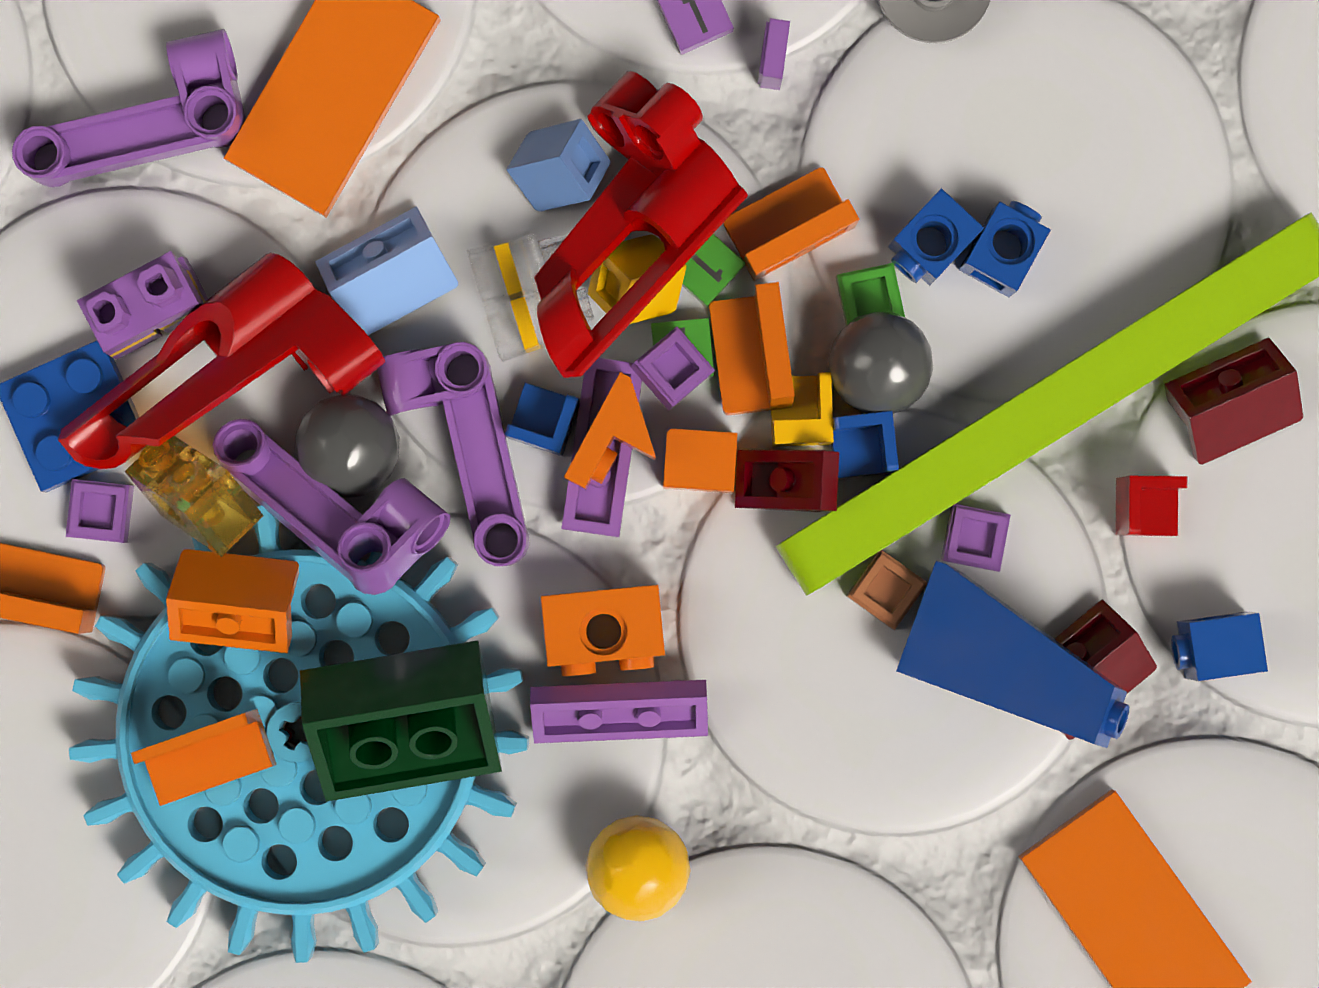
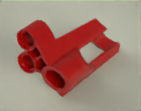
[534,71,748,378]
[58,252,385,469]

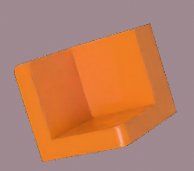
[663,429,738,493]

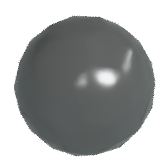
[828,312,933,414]
[295,394,400,498]

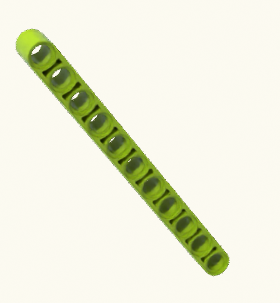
[775,212,1319,596]

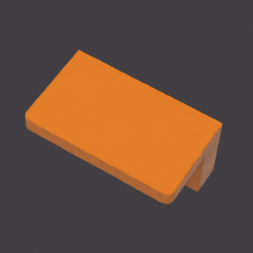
[723,167,860,281]
[709,282,795,416]
[0,543,106,634]
[166,549,299,653]
[131,709,277,806]

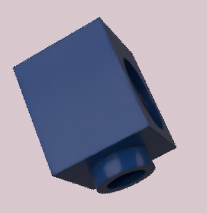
[888,188,984,286]
[959,201,1051,298]
[1171,612,1268,681]

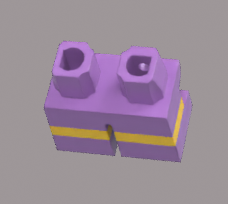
[77,251,208,360]

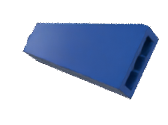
[896,561,1129,748]

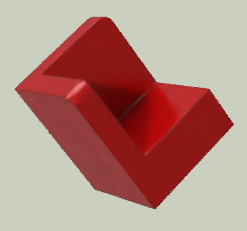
[1115,475,1188,536]

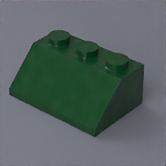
[300,640,502,802]

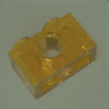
[124,436,264,557]

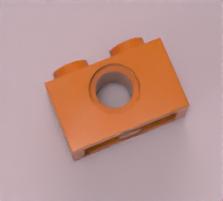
[541,584,665,676]

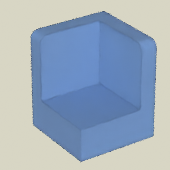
[506,119,611,211]

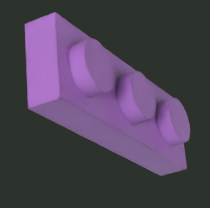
[561,358,642,537]
[530,680,708,744]

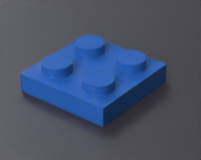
[0,341,150,492]

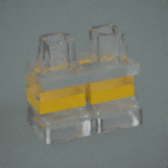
[467,233,595,362]

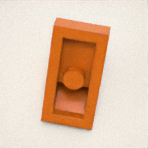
[564,372,656,490]

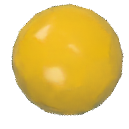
[585,815,691,922]

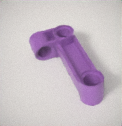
[12,29,246,187]
[377,342,529,566]
[213,419,450,595]

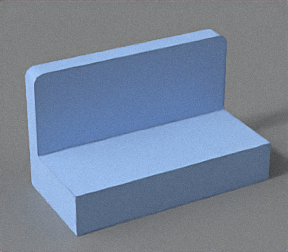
[315,206,458,336]

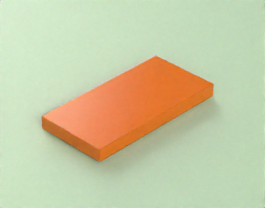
[224,0,441,218]
[1018,789,1252,988]

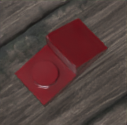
[735,450,839,512]

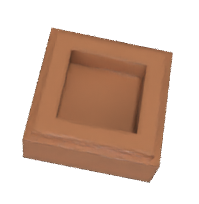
[846,550,928,630]

